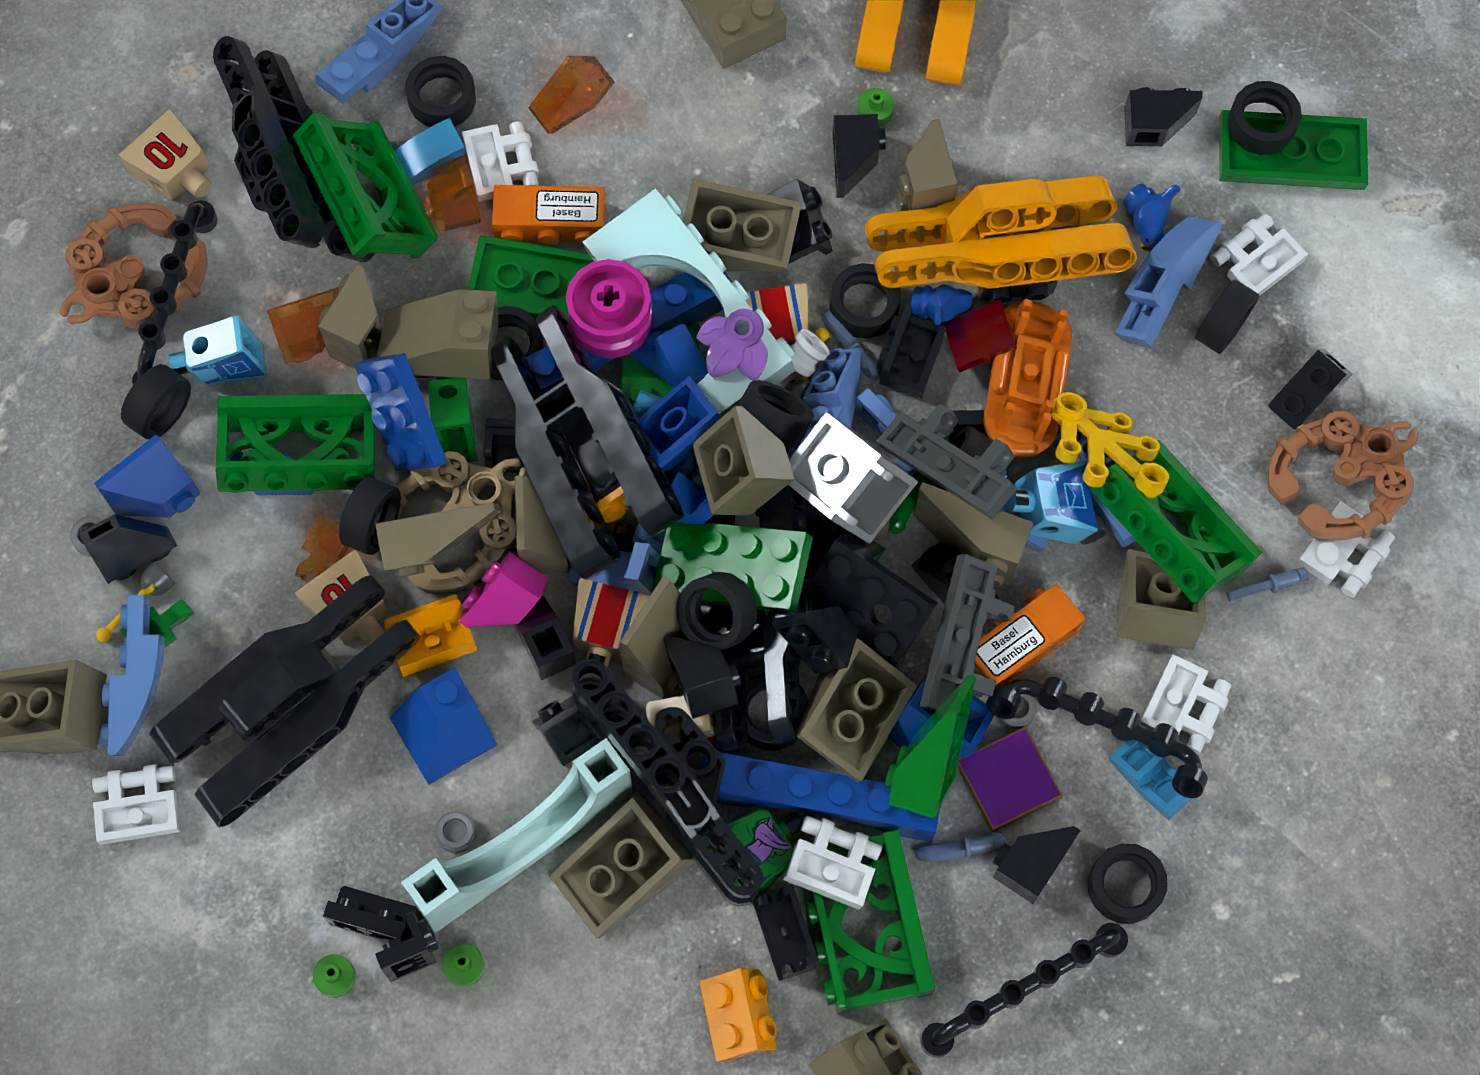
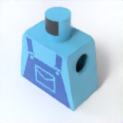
[169,316,267,386]
[1004,462,1098,544]

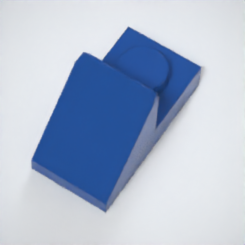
[630,324,709,388]

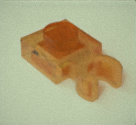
[295,514,348,580]

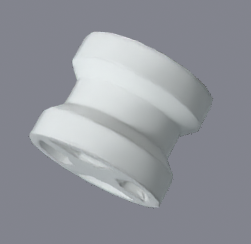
[789,329,830,377]

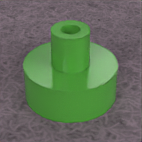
[857,88,894,127]
[443,944,485,987]
[313,954,356,998]

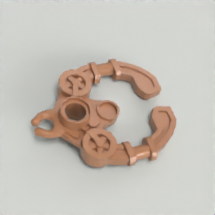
[59,203,208,329]
[1268,411,1419,540]

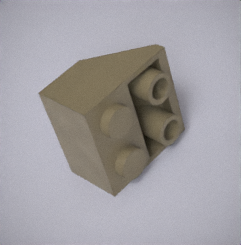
[318,264,382,369]
[809,1019,922,1075]

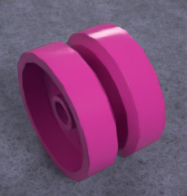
[566,259,653,358]

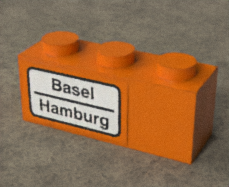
[492,185,607,246]
[974,583,1086,686]

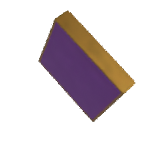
[958,726,1063,833]

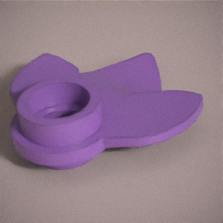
[696,309,768,381]

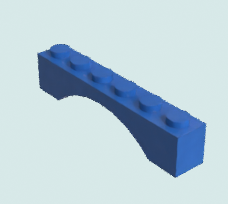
[526,271,732,394]
[701,752,940,842]

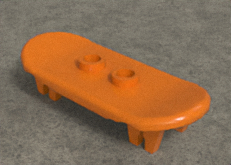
[983,299,1072,459]

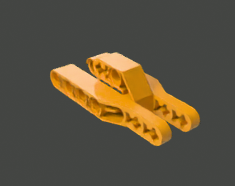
[854,0,977,86]
[864,176,1137,289]

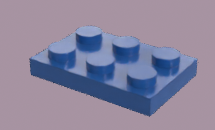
[354,353,447,471]

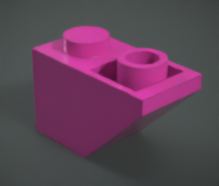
[459,552,548,627]

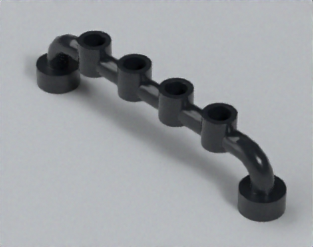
[132,200,218,385]
[986,677,1208,798]
[920,923,1128,1058]

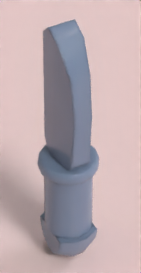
[821,311,881,378]
[1227,567,1309,601]
[915,833,1006,862]

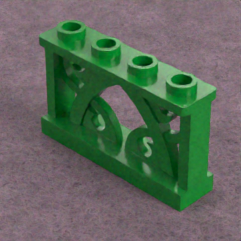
[293,112,438,258]
[215,394,375,493]
[1091,440,1263,603]
[805,830,935,1014]

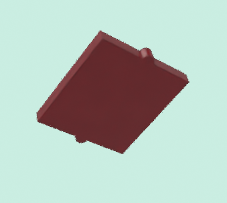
[944,299,1017,373]

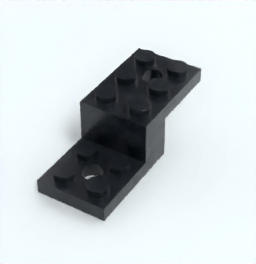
[805,499,938,668]

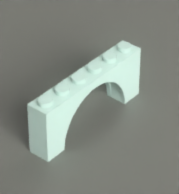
[583,188,795,417]
[401,738,633,933]

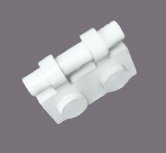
[462,121,540,202]
[1210,214,1309,295]
[1296,501,1395,598]
[1139,654,1232,755]
[92,764,180,845]
[783,816,882,910]

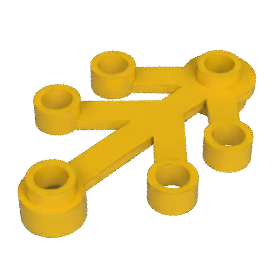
[1050,392,1169,498]

